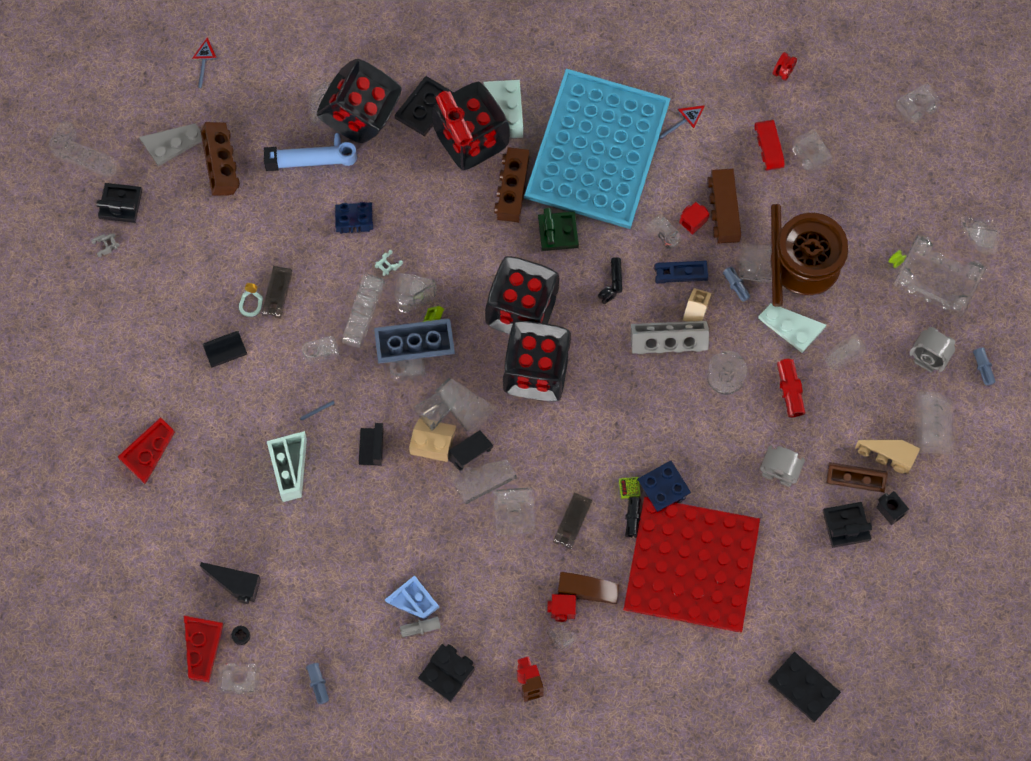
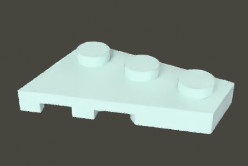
[758,303,827,353]

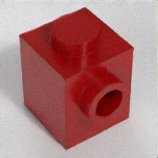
[679,202,709,235]
[547,594,576,622]

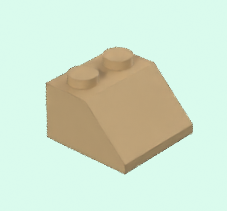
[409,418,456,462]

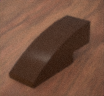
[558,572,619,604]

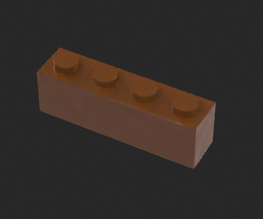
[707,168,741,244]

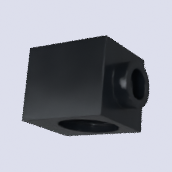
[876,491,909,525]

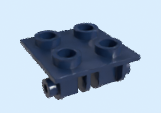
[335,202,373,234]
[638,460,691,512]

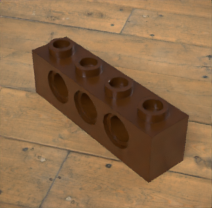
[200,122,240,196]
[494,147,530,223]

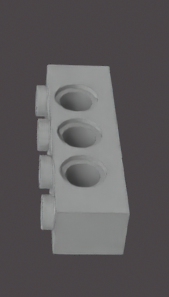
[630,321,709,354]

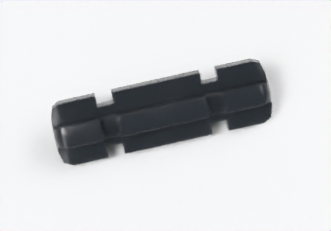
[611,257,623,293]

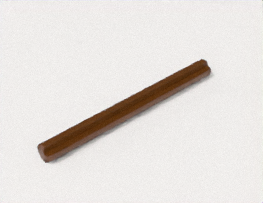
[771,204,783,307]

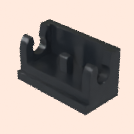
[448,430,493,471]

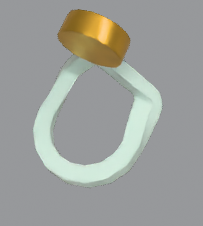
[239,283,263,317]

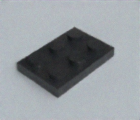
[394,76,453,137]
[768,652,841,723]

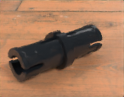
[625,497,641,538]

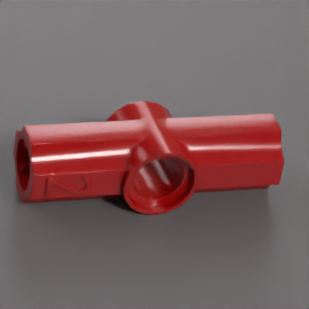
[435,91,473,147]
[777,358,806,418]

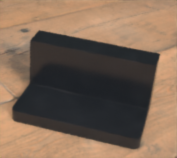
[202,331,247,368]
[359,423,384,466]

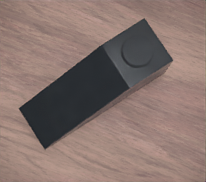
[200,562,261,604]

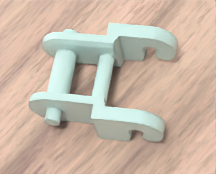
[375,250,403,276]

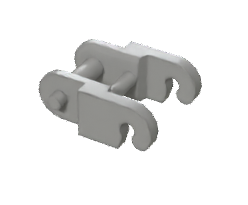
[91,233,120,257]

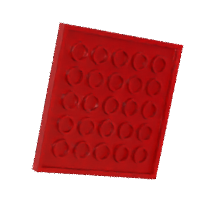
[623,497,760,633]

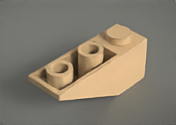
[855,440,920,474]

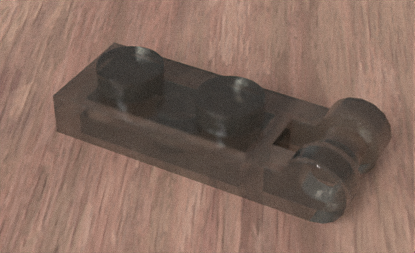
[262,266,292,319]
[553,492,593,550]

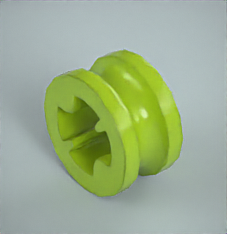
[888,250,907,268]

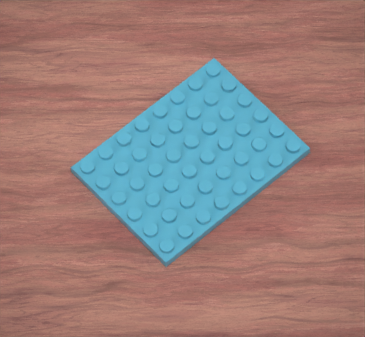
[524,69,671,229]

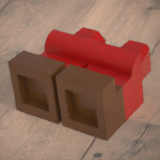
[517,656,544,702]

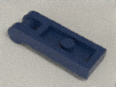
[654,261,708,284]

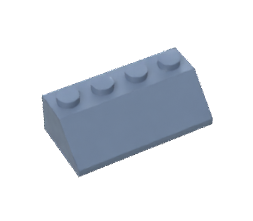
[374,319,455,364]

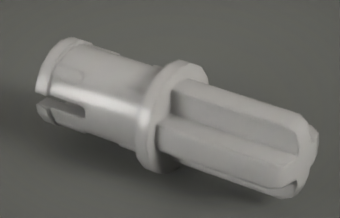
[400,616,441,637]

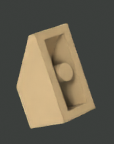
[683,288,712,322]

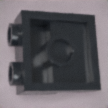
[418,644,475,703]

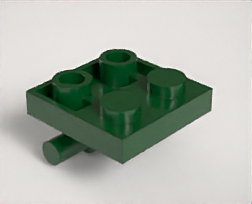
[538,208,579,251]

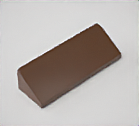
[826,462,888,493]

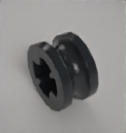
[598,286,617,304]
[231,626,250,645]

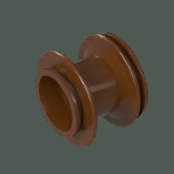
[770,213,848,295]

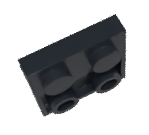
[97,183,142,223]
[823,502,872,548]

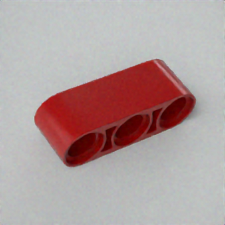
[754,120,785,171]

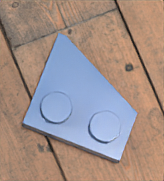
[385,576,439,620]

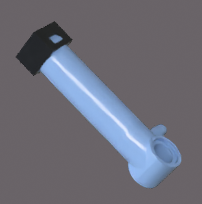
[264,133,357,171]

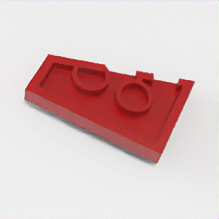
[118,417,175,484]
[184,616,224,683]

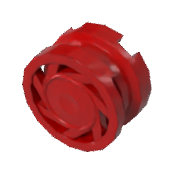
[773,52,797,81]

